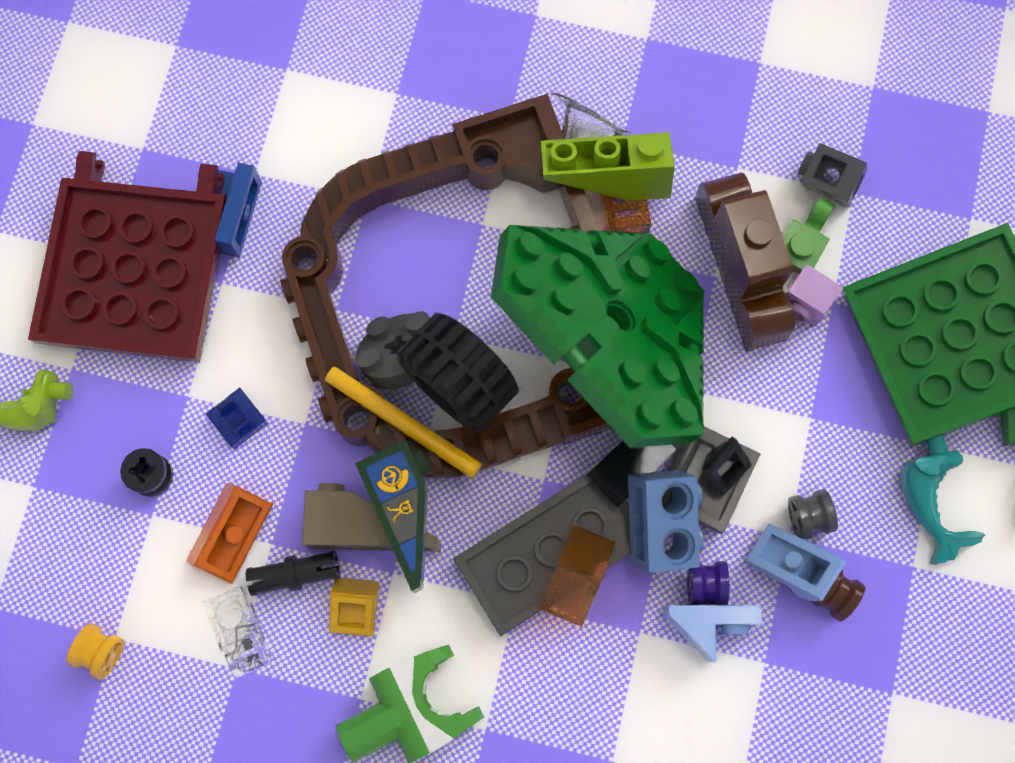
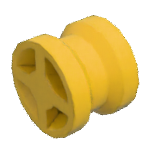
[66,623,125,680]

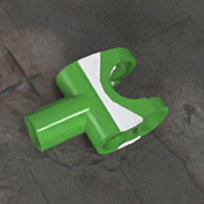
[336,645,484,763]

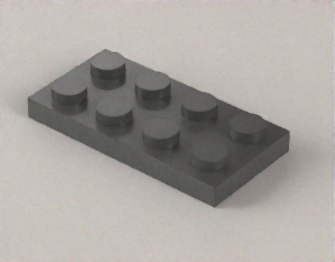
[453,475,631,637]

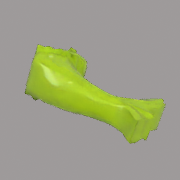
[0,369,73,431]

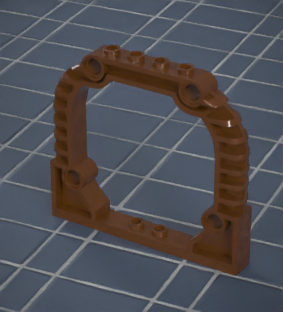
[280,93,612,479]

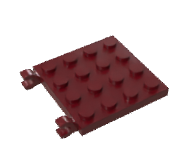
[28,151,227,363]

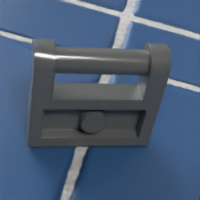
[662,426,761,535]

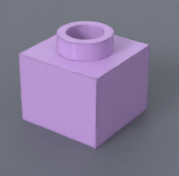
[786,264,843,326]

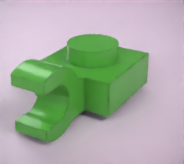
[783,197,835,274]

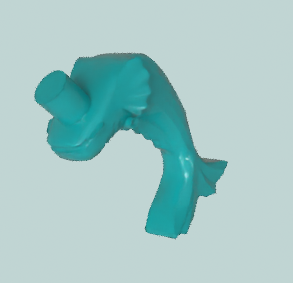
[900,435,986,565]

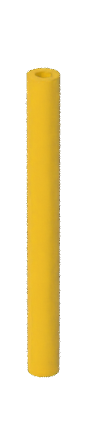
[325,366,483,479]

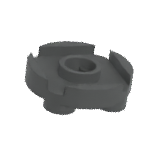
[356,311,430,389]

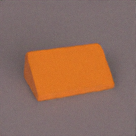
[186,483,273,584]

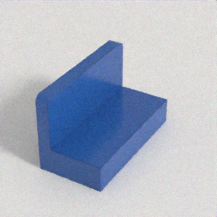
[215,162,262,258]

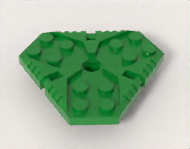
[491,225,704,448]

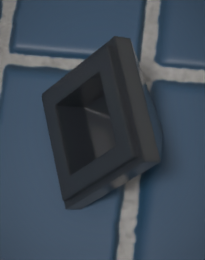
[702,436,752,496]

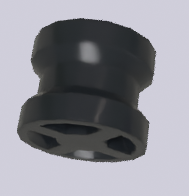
[120,448,174,497]

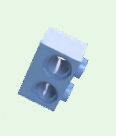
[628,470,704,573]

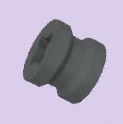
[788,489,838,540]

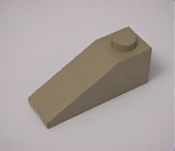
[302,483,441,552]

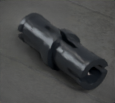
[245,550,341,596]

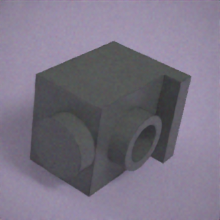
[798,143,868,208]

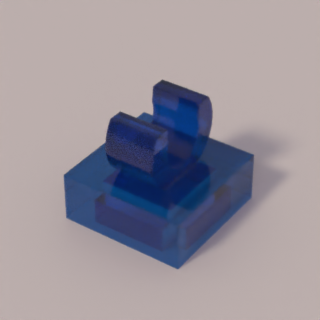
[205,387,269,450]

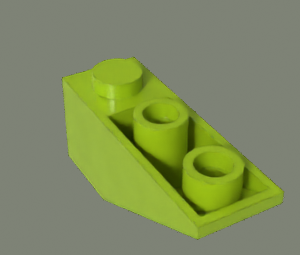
[541,132,675,201]

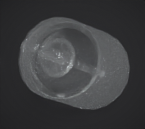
[551,92,632,139]

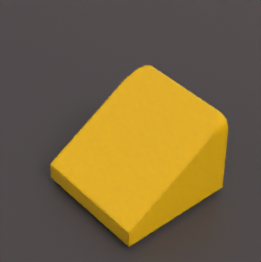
[329,578,380,637]

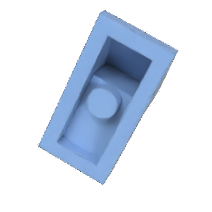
[746,523,846,601]
[664,605,762,662]

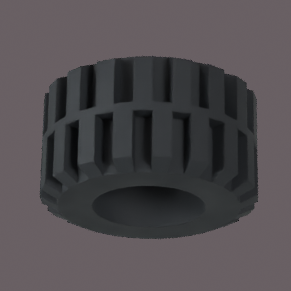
[397,312,519,432]

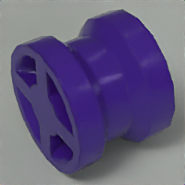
[687,561,730,605]

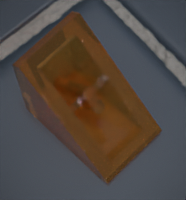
[539,525,615,627]

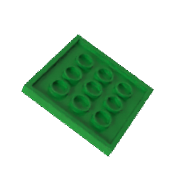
[842,223,1015,447]

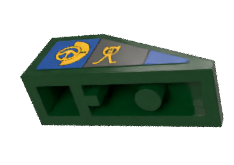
[355,440,431,593]

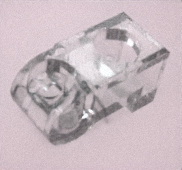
[201,584,272,678]

